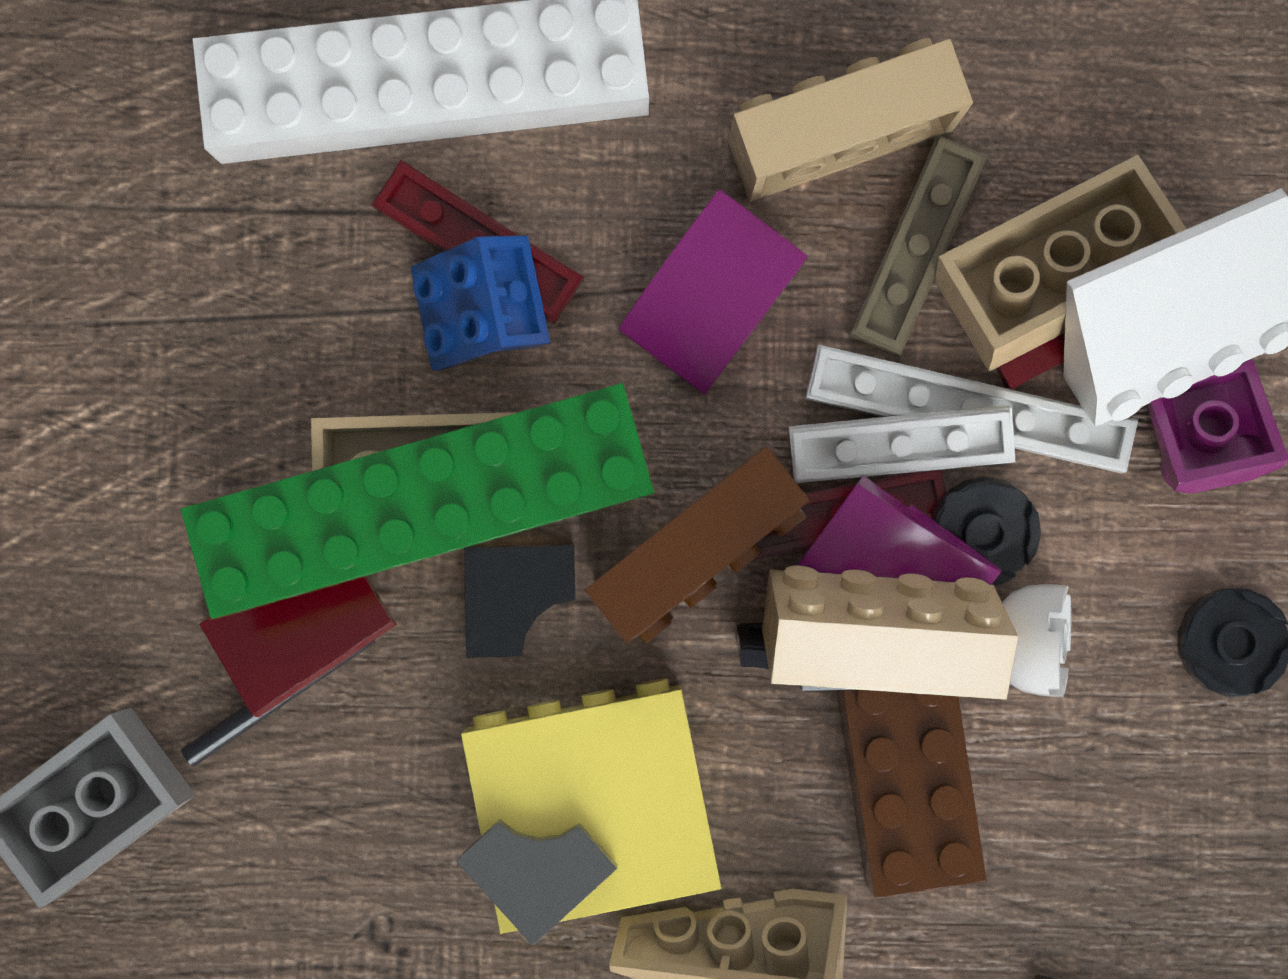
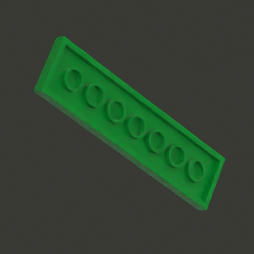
[180,383,654,619]

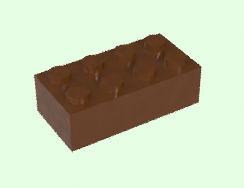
[584,446,810,644]
[836,689,987,898]

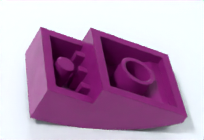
[618,189,808,395]
[797,475,1002,585]

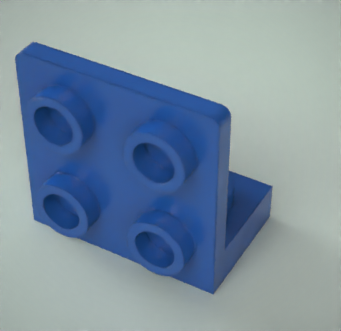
[411,236,551,371]

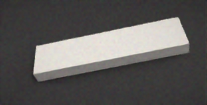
[789,405,1015,483]

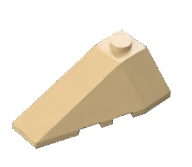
[609,889,847,979]

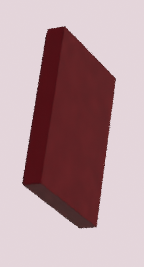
[199,576,397,717]

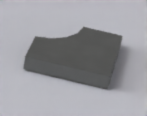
[456,819,618,946]

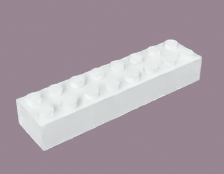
[193,0,649,164]

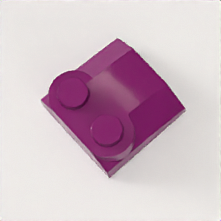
[1147,359,1288,493]

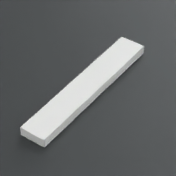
[805,345,1138,473]

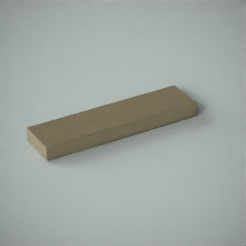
[849,135,988,357]

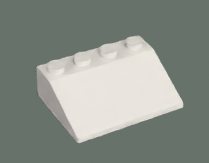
[1063,188,1288,427]

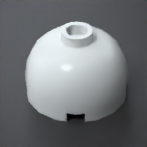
[1002,584,1071,697]

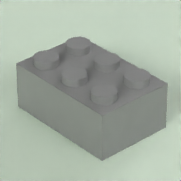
[0,708,196,909]

